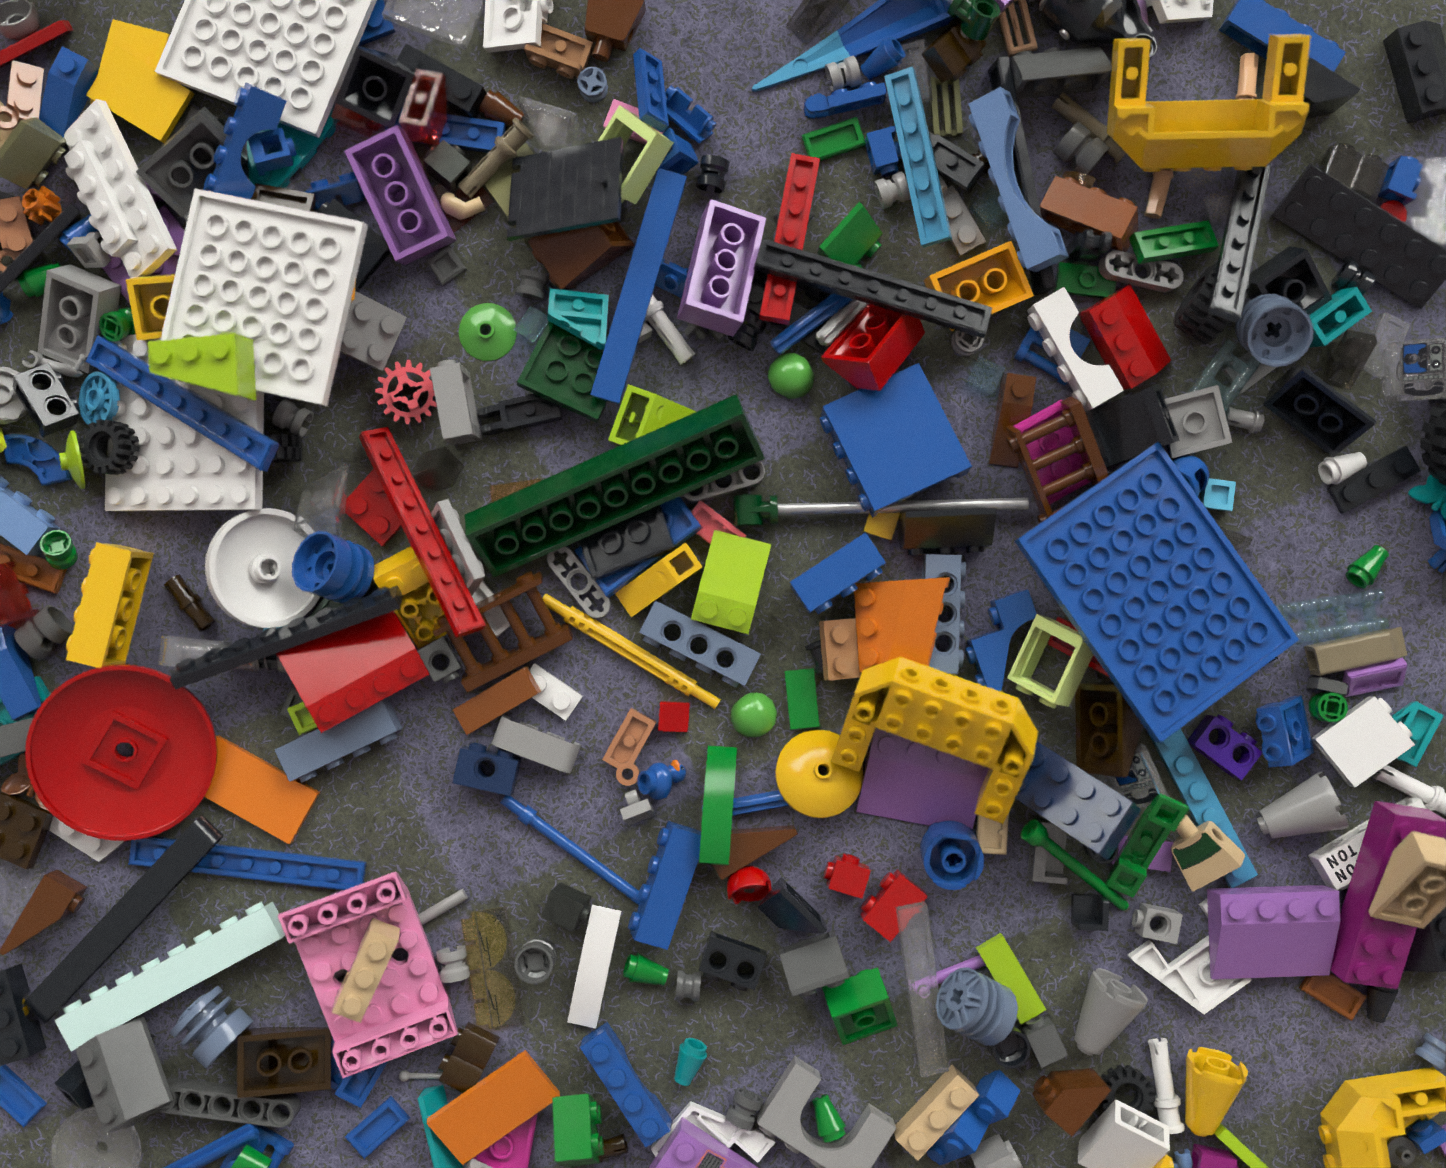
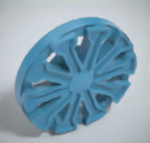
[79,371,120,425]

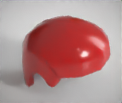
[727,866,772,904]

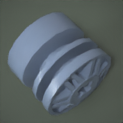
[1235,294,1313,367]
[936,967,1018,1046]
[170,986,254,1069]

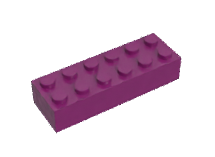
[1330,801,1446,989]

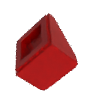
[658,701,690,732]

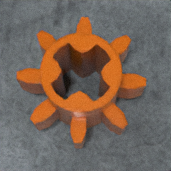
[22,186,62,225]

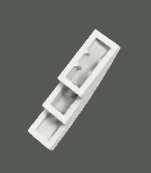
[567,905,621,1028]

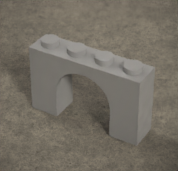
[757,1055,896,1168]

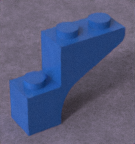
[965,589,1037,692]
[926,1069,1020,1165]

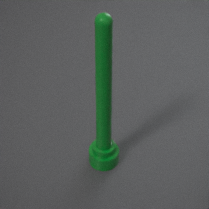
[1021,819,1129,911]

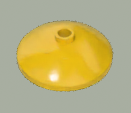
[775,729,863,818]

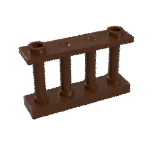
[1006,397,1109,524]
[433,571,573,692]

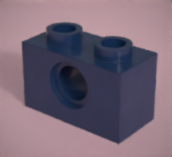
[452,742,522,796]

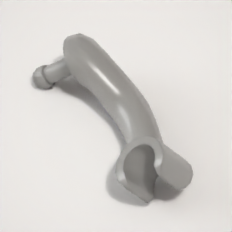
[22,350,87,377]

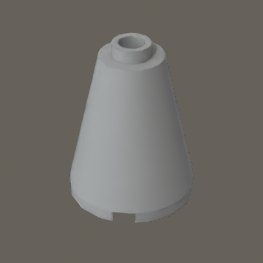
[1256,772,1349,839]
[1074,968,1148,1056]

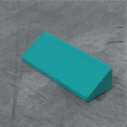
[418,1084,463,1168]

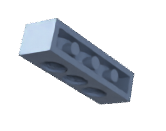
[922,554,966,674]
[639,601,761,688]

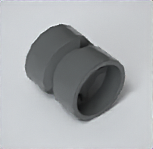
[1053,122,1111,179]
[14,605,74,660]
[514,936,557,984]

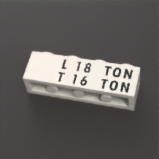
[1308,796,1426,890]

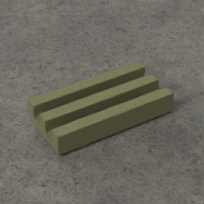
[929,77,963,137]

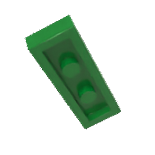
[1129,220,1219,264]

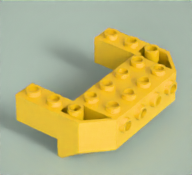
[1107,34,1311,172]
[831,657,1038,824]
[1318,1067,1446,1168]

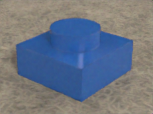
[1406,1119,1446,1154]

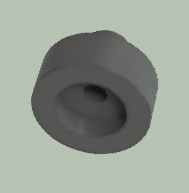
[1387,1135,1416,1167]

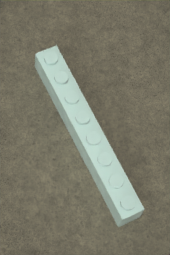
[54,901,285,1052]

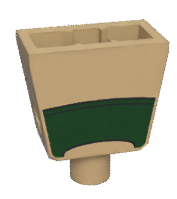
[1171,814,1245,892]

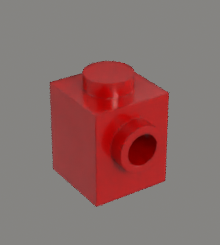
[823,853,871,899]

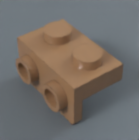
[524,23,594,79]
[819,618,861,681]

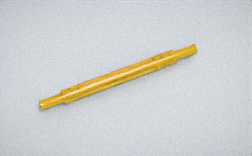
[543,593,721,709]

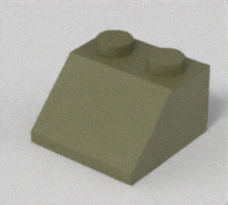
[0,117,66,189]

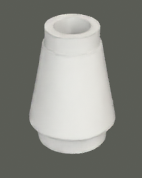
[1318,452,1367,485]

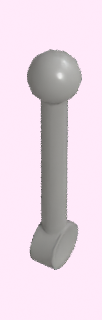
[399,1070,442,1082]

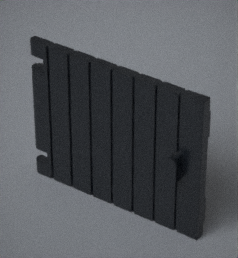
[507,137,624,241]

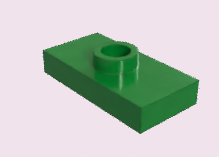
[1054,262,1117,299]

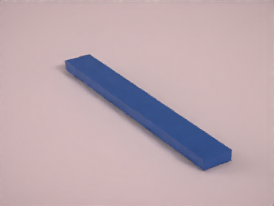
[590,168,687,405]
[85,335,280,472]
[128,836,366,890]

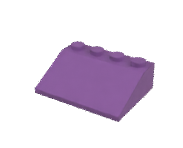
[856,728,989,829]
[1207,885,1340,979]

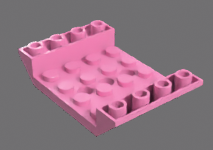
[278,871,458,1078]

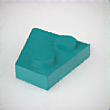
[547,288,609,350]
[1391,701,1444,767]

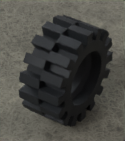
[79,419,140,475]
[264,434,302,463]
[1100,1065,1155,1116]

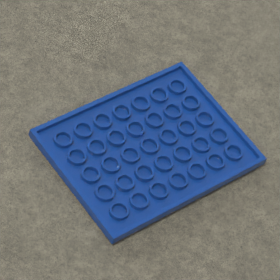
[1014,441,1299,743]

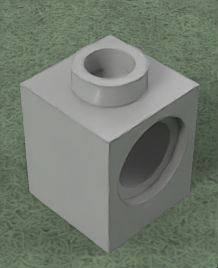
[1132,902,1183,944]

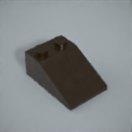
[1075,682,1143,777]
[237,1027,331,1098]

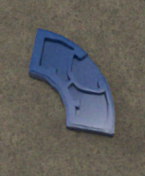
[4,434,73,486]

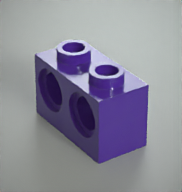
[1187,714,1263,781]

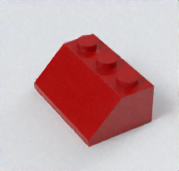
[1078,284,1171,390]
[821,304,925,391]

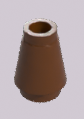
[479,90,525,127]

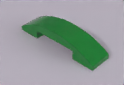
[699,745,737,866]
[1106,793,1189,898]

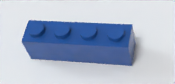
[1219,0,1346,72]
[628,821,701,950]

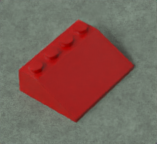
[276,611,429,733]

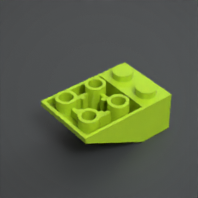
[608,384,696,447]

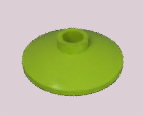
[59,430,85,489]

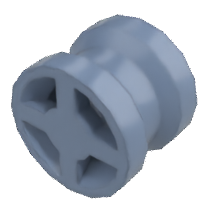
[577,67,608,103]
[1414,1032,1446,1070]

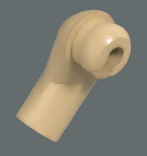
[440,192,485,220]

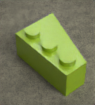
[148,333,256,401]

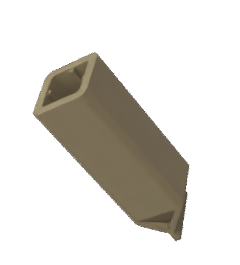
[1304,627,1407,676]

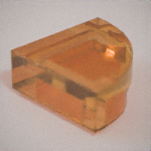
[1062,171,1096,189]

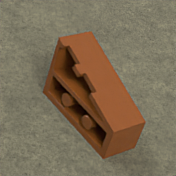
[1039,176,1139,252]

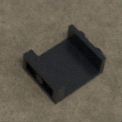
[1085,385,1180,467]

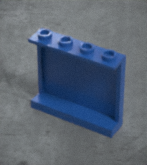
[819,363,972,518]

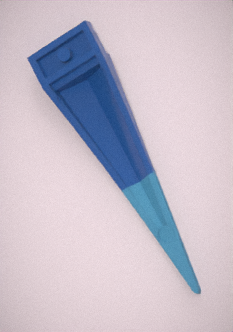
[752,0,958,92]

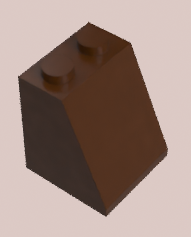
[528,221,635,290]

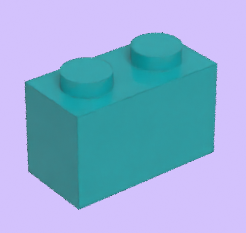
[1309,287,1372,348]

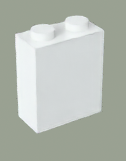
[1311,696,1415,788]
[1078,1099,1170,1168]

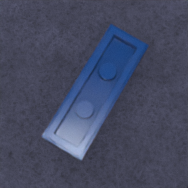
[633,48,669,132]

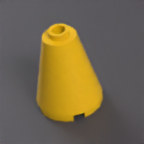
[1185,1047,1248,1137]

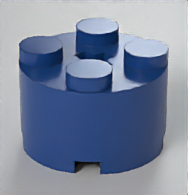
[920,821,984,890]

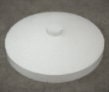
[205,508,320,628]

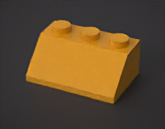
[924,240,1034,331]

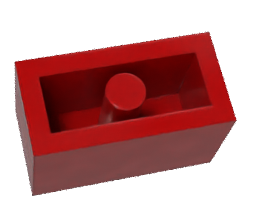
[860,869,928,943]

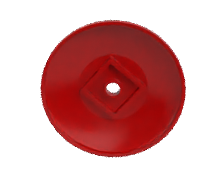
[25,664,218,841]

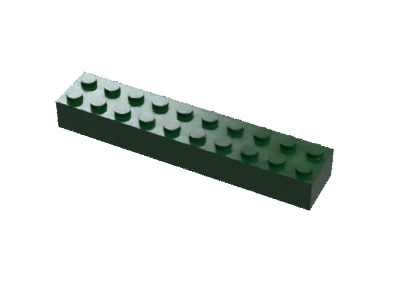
[464,394,765,577]

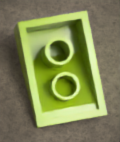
[691,530,771,634]

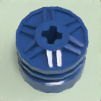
[292,531,374,604]

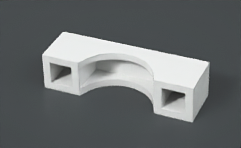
[1027,287,1124,412]

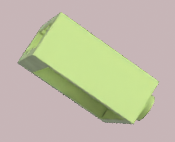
[598,105,674,204]
[1007,614,1093,708]

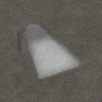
[518,96,582,152]
[293,463,349,538]

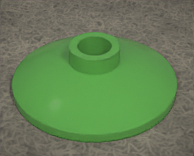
[459,303,517,361]

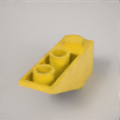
[615,543,703,617]

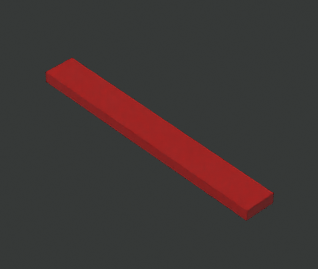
[359,426,486,638]

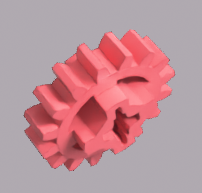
[375,360,437,424]

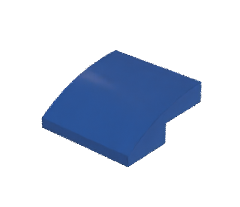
[331,1037,387,1108]

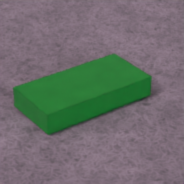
[801,117,866,161]
[784,668,820,730]

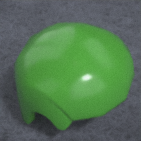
[768,353,815,399]
[731,692,777,738]

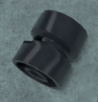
[985,1024,1031,1069]

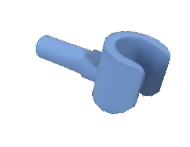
[1173,1149,1193,1168]

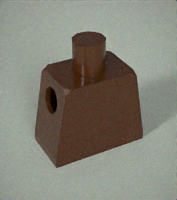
[585,0,646,62]

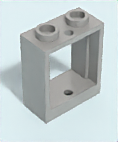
[430,360,482,445]

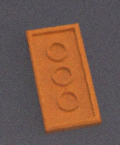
[204,735,320,845]
[427,1050,560,1165]

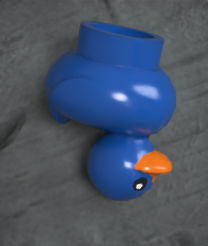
[637,760,686,800]

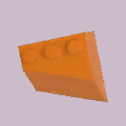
[854,577,950,672]

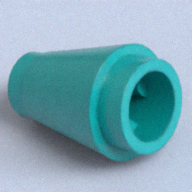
[674,1038,707,1086]

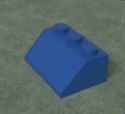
[790,532,886,615]

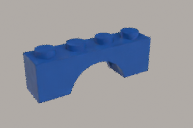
[203,82,287,200]
[580,1022,672,1148]

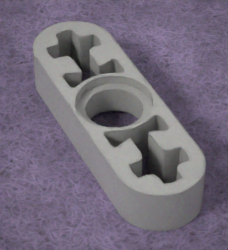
[1098,250,1184,293]
[547,547,611,618]

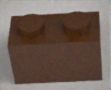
[1032,1068,1111,1137]

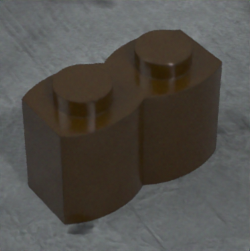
[921,19,987,83]
[438,1022,500,1093]

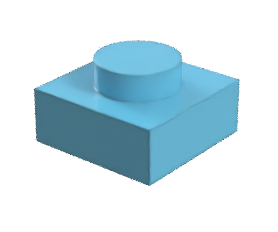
[1200,478,1236,512]

